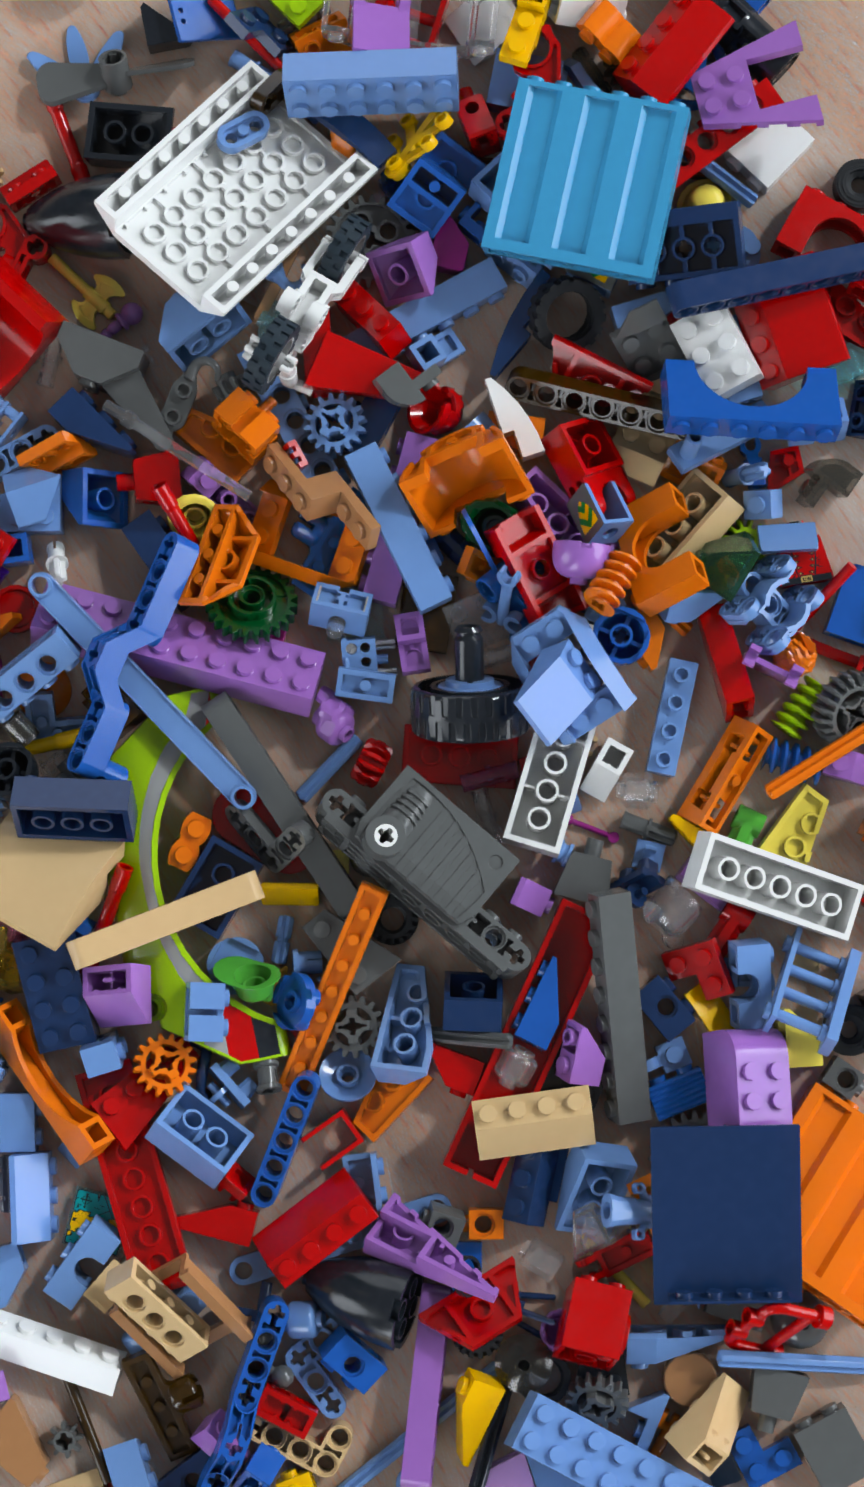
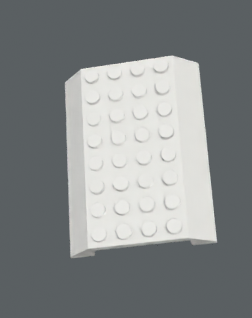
[94,60,378,317]

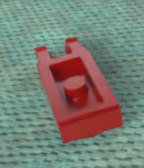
[575,1228,653,1280]

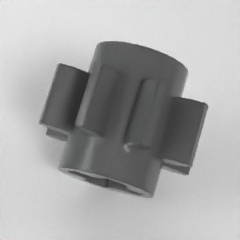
[212,370,248,403]
[47,1420,85,1458]

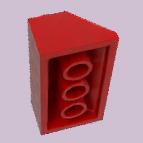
[612,0,735,104]
[252,1167,379,1289]

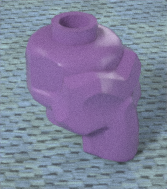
[312,685,355,746]

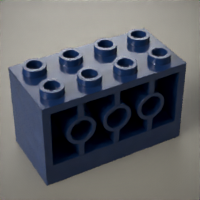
[628,200,747,290]

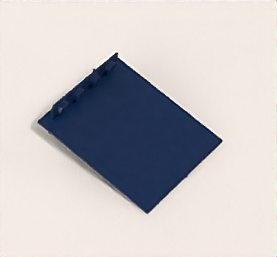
[650,1124,802,1309]

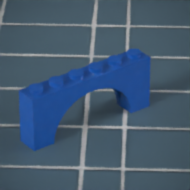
[660,359,842,443]

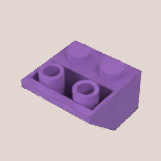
[82,963,152,1028]

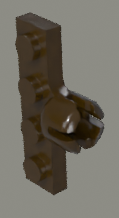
[121,1349,204,1462]

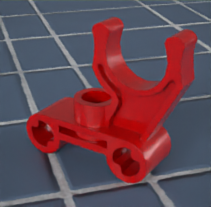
[495,24,561,141]
[0,203,52,280]

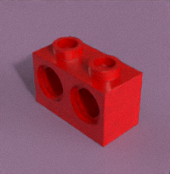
[256,1381,319,1440]

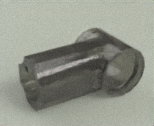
[0,710,40,747]

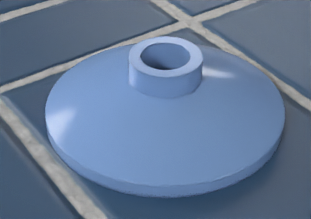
[319,1048,376,1102]

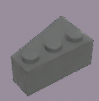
[302,909,402,995]

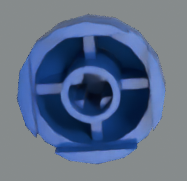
[593,606,651,666]

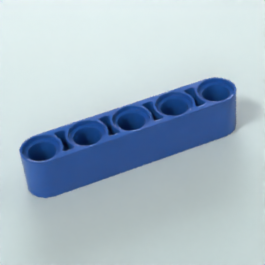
[250,1070,321,1208]

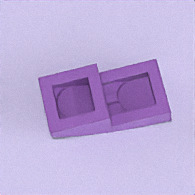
[393,611,431,676]

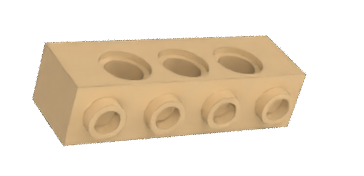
[104,1256,210,1363]

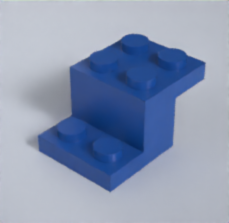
[387,131,486,239]

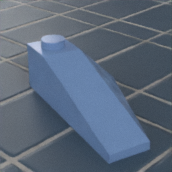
[370,963,434,1085]
[624,1324,726,1369]

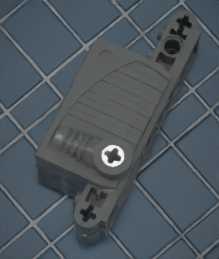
[315,765,531,980]

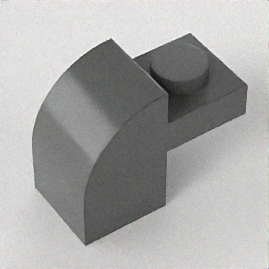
[371,362,442,407]

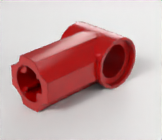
[706,902,756,958]

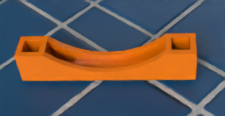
[0,998,115,1166]

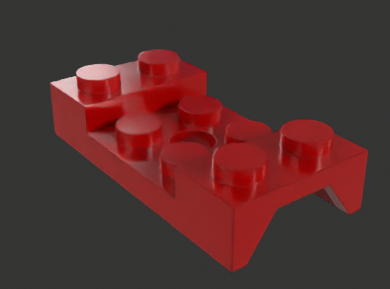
[483,504,590,624]

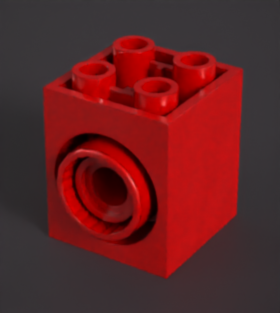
[552,1275,633,1371]

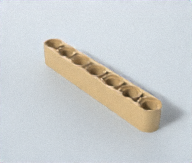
[65,870,265,971]

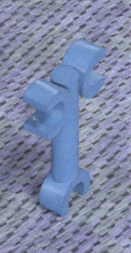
[481,565,524,634]

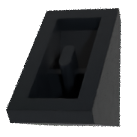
[140,2,193,54]

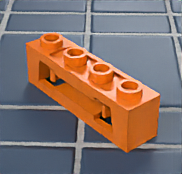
[677,715,774,834]

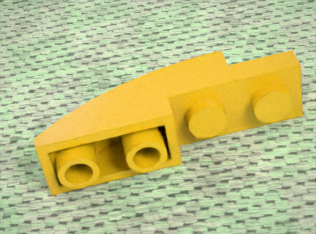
[499,0,552,69]

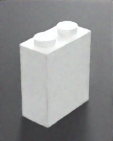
[724,124,815,195]

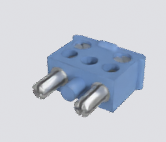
[340,635,398,677]

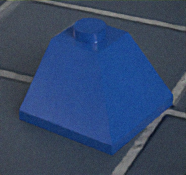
[62,467,128,530]

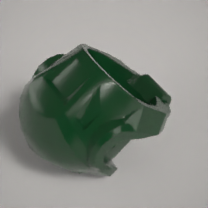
[459,498,518,557]

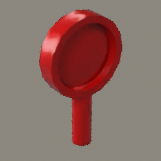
[0,585,39,634]

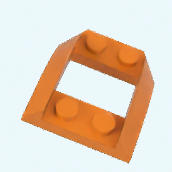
[252,479,369,588]

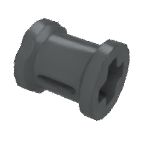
[253,1059,282,1095]

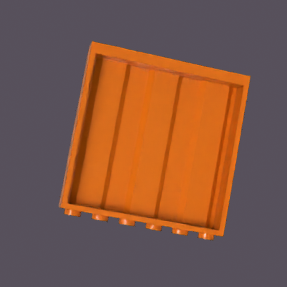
[792,1082,864,1329]

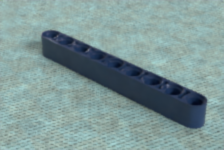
[665,242,864,318]

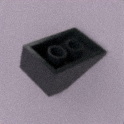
[83,101,175,168]

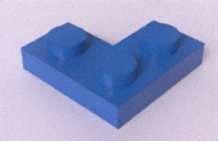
[731,1423,803,1487]

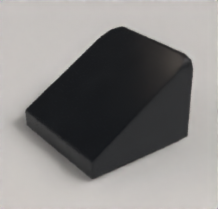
[710,1452,742,1487]

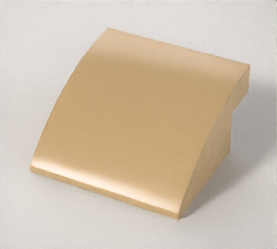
[0,811,125,951]

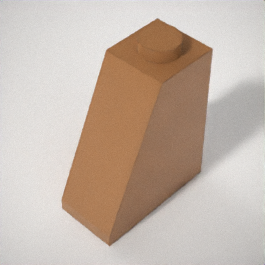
[0,1393,51,1487]

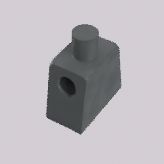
[553,837,612,902]
[748,1369,810,1434]

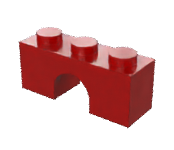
[334,280,412,359]

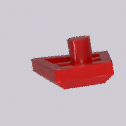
[766,446,805,489]

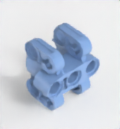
[719,554,825,655]

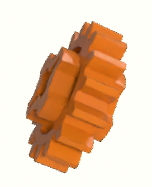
[133,1033,197,1097]

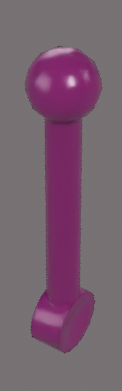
[568,815,619,843]

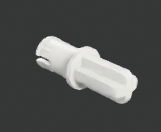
[46,541,69,586]

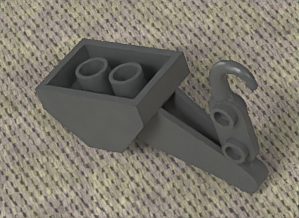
[57,320,221,452]

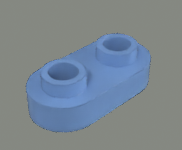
[216,110,270,154]

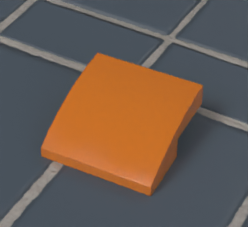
[15,430,98,475]

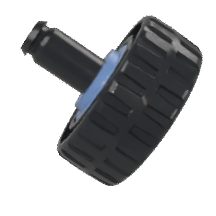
[410,624,530,744]

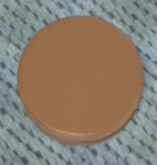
[662,1350,717,1407]

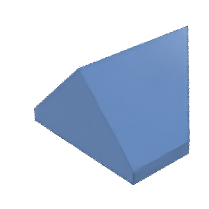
[2,467,61,529]

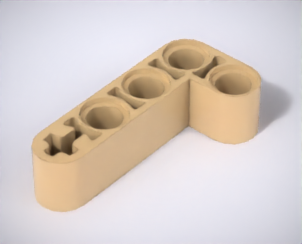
[251,1415,353,1478]

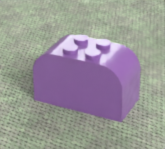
[702,1028,793,1126]

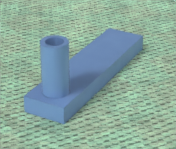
[666,399,766,475]

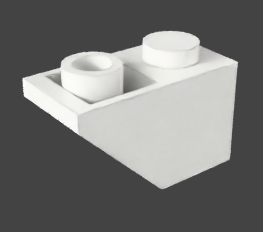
[579,737,634,803]

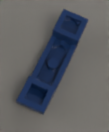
[306,115,397,170]

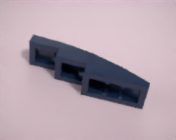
[490,269,551,381]

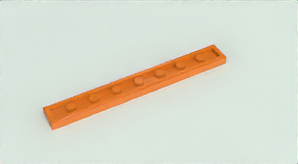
[279,880,390,1093]

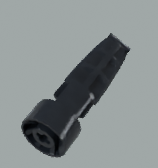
[711,0,800,86]

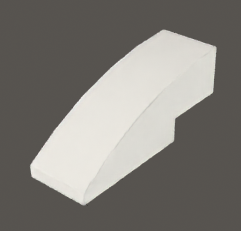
[485,377,545,462]

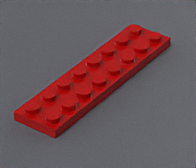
[75,1058,187,1291]

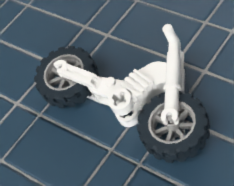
[241,213,372,396]

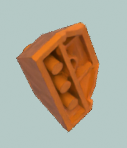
[178,504,261,606]

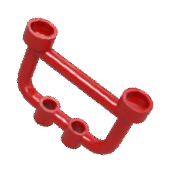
[724,1303,834,1353]

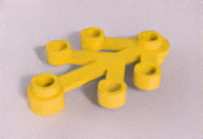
[384,111,453,181]

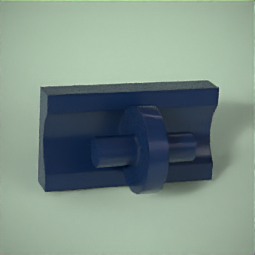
[610,857,665,909]

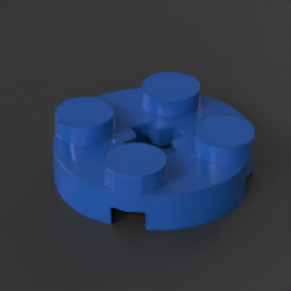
[272,972,321,1031]

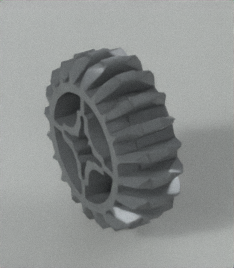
[810,669,864,744]

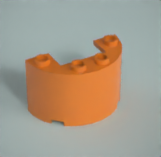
[398,424,535,538]

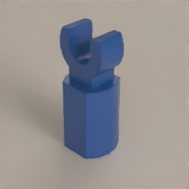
[739,438,767,490]

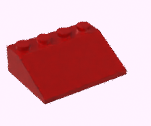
[734,251,851,390]

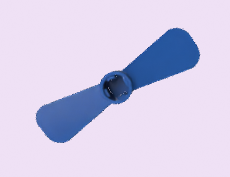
[461,508,529,642]

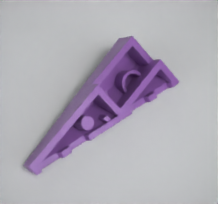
[363,1193,499,1304]

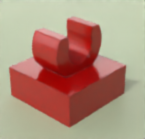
[217,1161,256,1202]

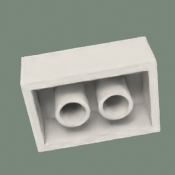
[669,308,765,399]

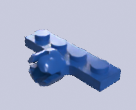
[290,487,369,597]

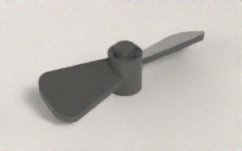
[36,49,195,107]

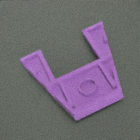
[690,21,824,130]

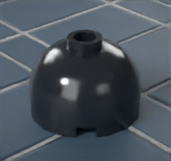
[0,741,39,802]

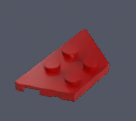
[552,334,654,422]
[418,1256,522,1351]

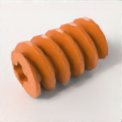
[584,550,642,617]

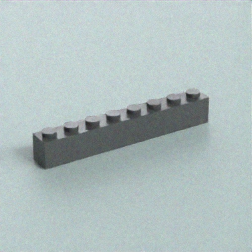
[585,887,652,1125]

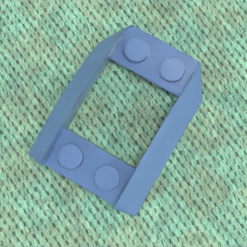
[511,605,637,745]

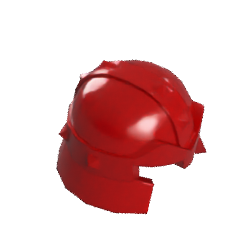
[407,383,464,436]

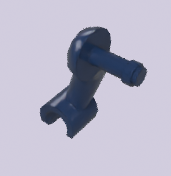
[189,1042,212,1100]

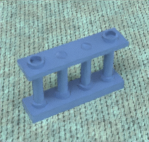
[761,926,862,1057]

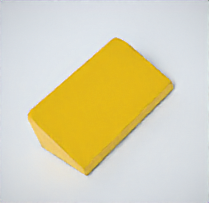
[261,882,320,906]
[683,983,735,1032]

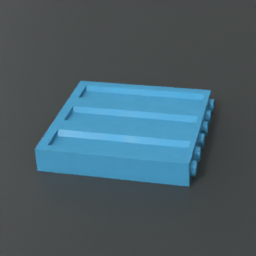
[481,75,691,285]

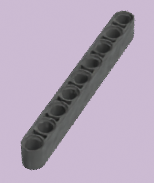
[201,691,358,921]

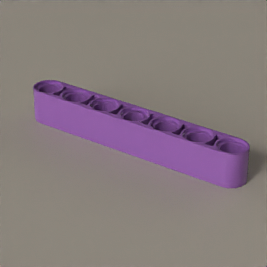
[400,1283,452,1487]

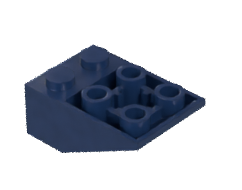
[48,387,139,459]

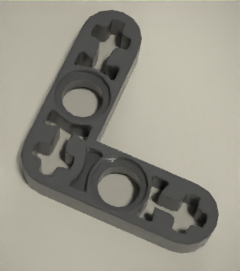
[225,799,315,873]

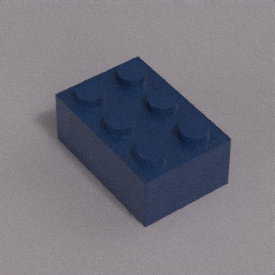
[174,835,265,940]

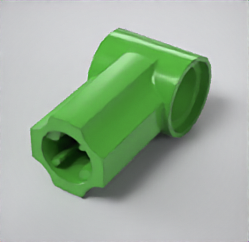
[727,804,767,845]

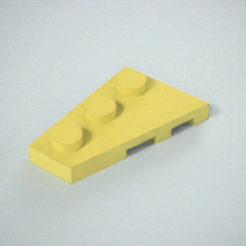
[757,783,829,865]

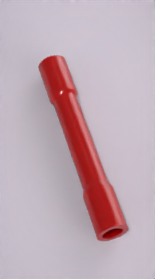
[46,104,91,181]
[151,481,200,545]
[88,862,134,967]

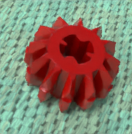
[350,738,393,788]

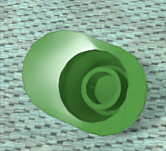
[213,956,281,1002]

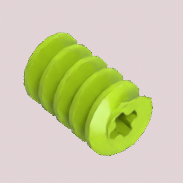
[770,675,823,740]

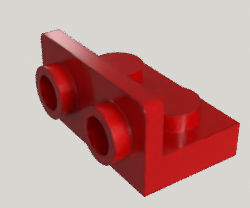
[0,160,62,213]

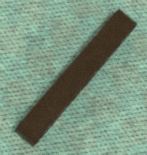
[505,366,687,441]

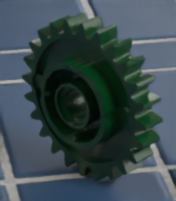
[206,566,298,644]

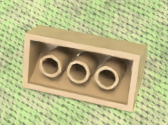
[647,468,745,567]
[471,1085,596,1161]

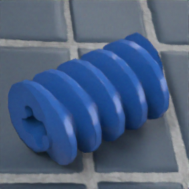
[760,736,822,786]

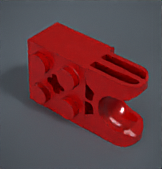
[541,417,636,515]

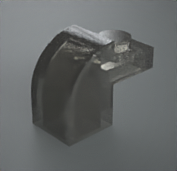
[795,459,863,508]

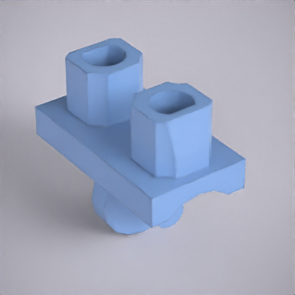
[207,1059,258,1110]

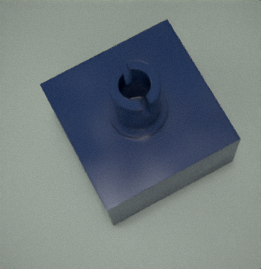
[443,971,503,1033]

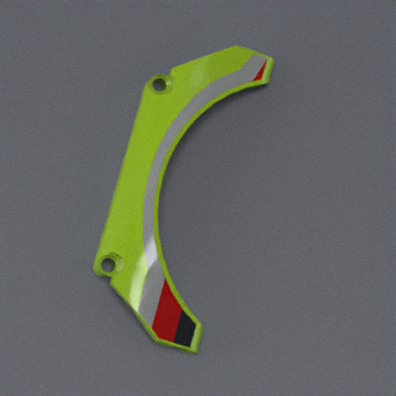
[107,689,291,1065]

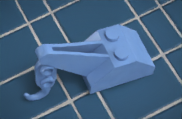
[159,262,306,372]

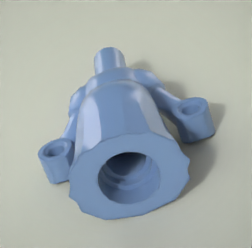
[601,1182,652,1241]

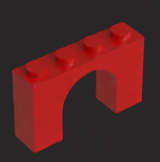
[770,185,864,302]

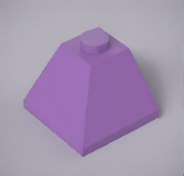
[365,231,438,307]

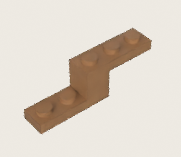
[263,442,381,550]

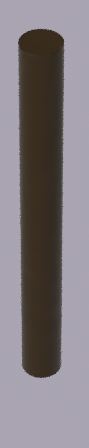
[63,1380,112,1485]

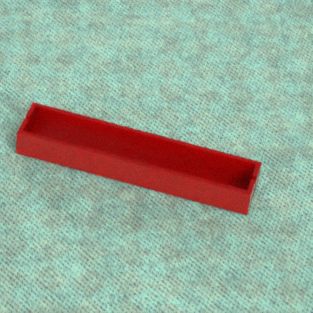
[443,898,593,1189]

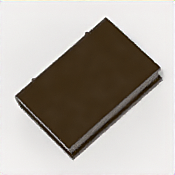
[394,574,459,655]

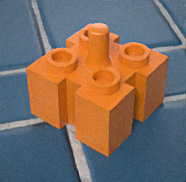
[212,386,280,466]

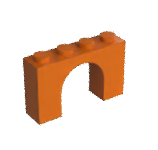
[618,482,710,617]

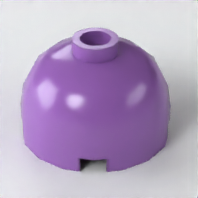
[552,540,611,585]

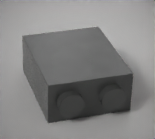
[790,1402,864,1487]

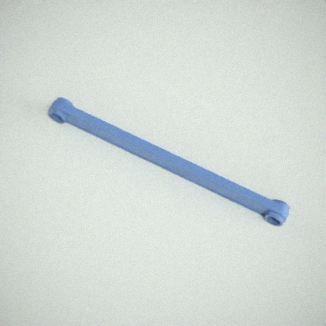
[28,572,257,810]

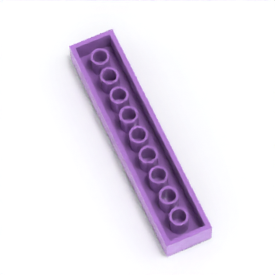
[30,582,326,718]

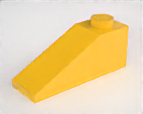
[455,1367,505,1467]

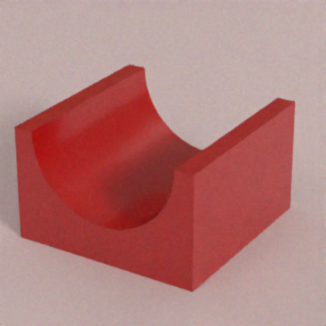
[0,256,69,399]

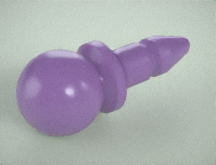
[100,302,143,338]

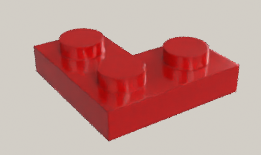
[661,937,736,1001]

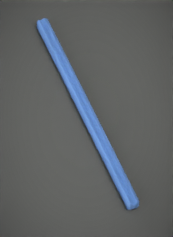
[337,1361,502,1487]

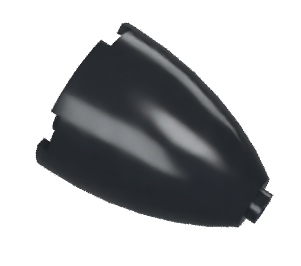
[23,172,133,260]
[302,1256,424,1351]

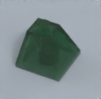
[695,531,761,602]

